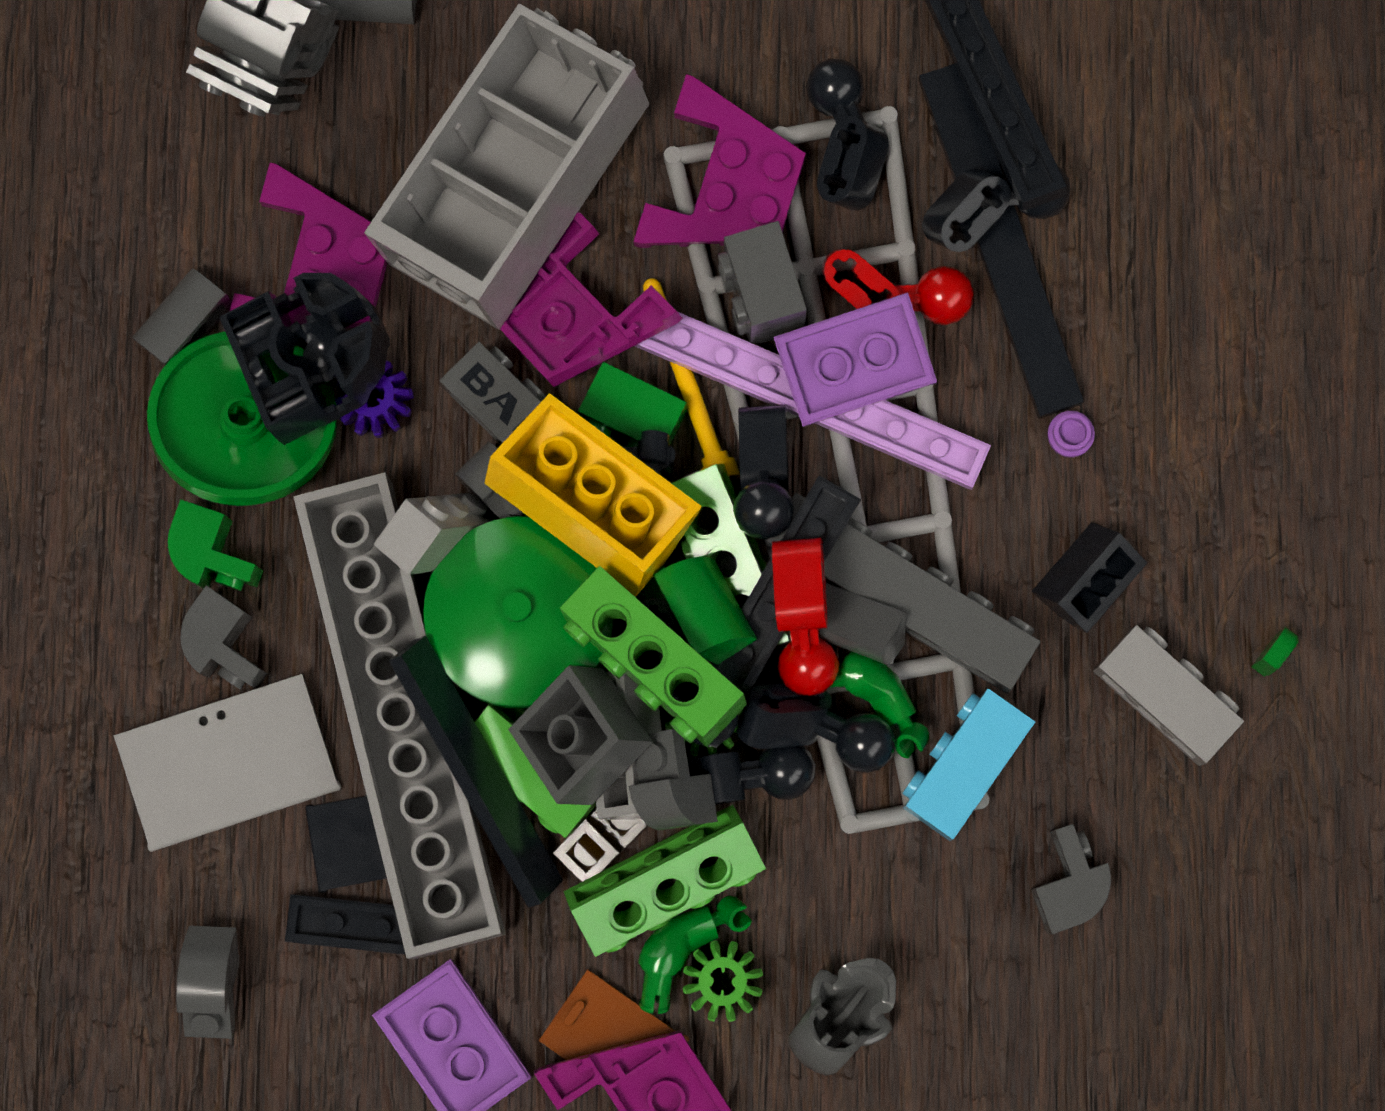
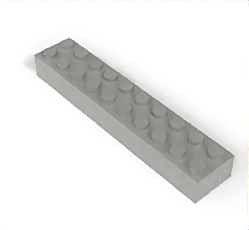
[293,472,506,960]

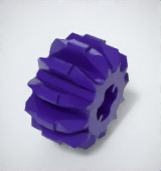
[334,360,414,438]

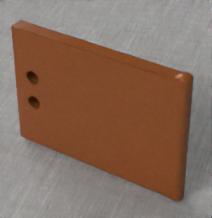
[538,969,689,1060]

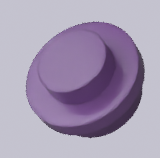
[1047,411,1095,458]

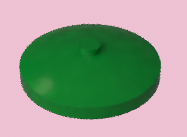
[147,332,337,506]
[423,516,616,709]

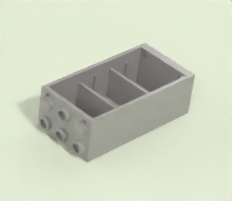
[364,4,649,330]

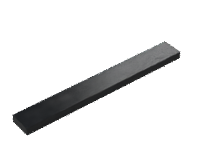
[919,64,1084,419]

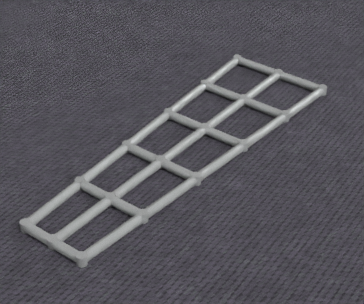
[664,106,990,834]

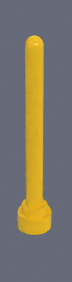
[643,278,740,482]

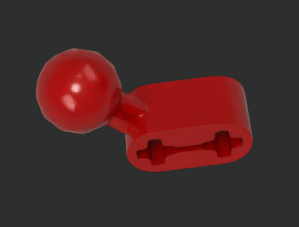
[822,249,974,325]
[772,538,839,696]

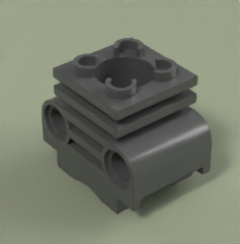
[186,0,339,117]

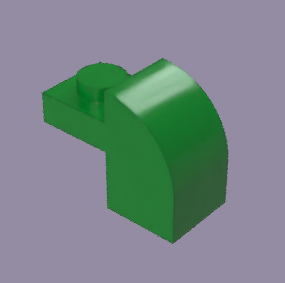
[168,499,263,591]

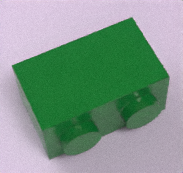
[578,362,688,447]

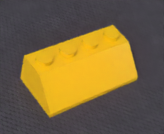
[484,393,702,597]

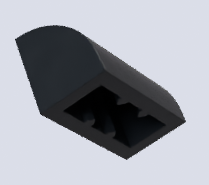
[1031,522,1147,633]

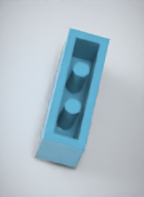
[902,689,1035,841]

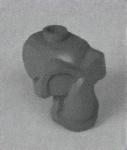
[788,958,896,1076]

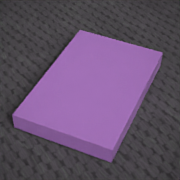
[773,293,937,427]
[372,959,533,1111]

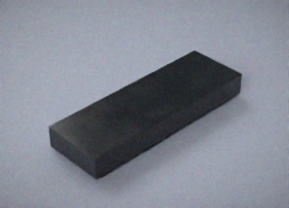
[285,894,428,957]

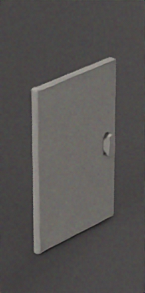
[114,674,341,852]

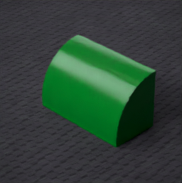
[654,557,757,664]

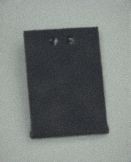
[305,796,387,893]

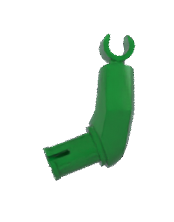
[830,652,929,758]
[638,896,752,1014]

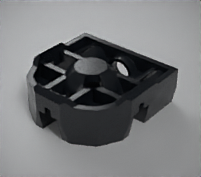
[219,273,390,445]

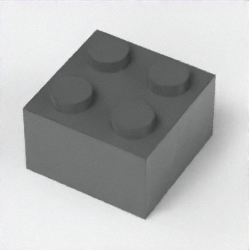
[717,221,807,345]
[508,665,653,805]

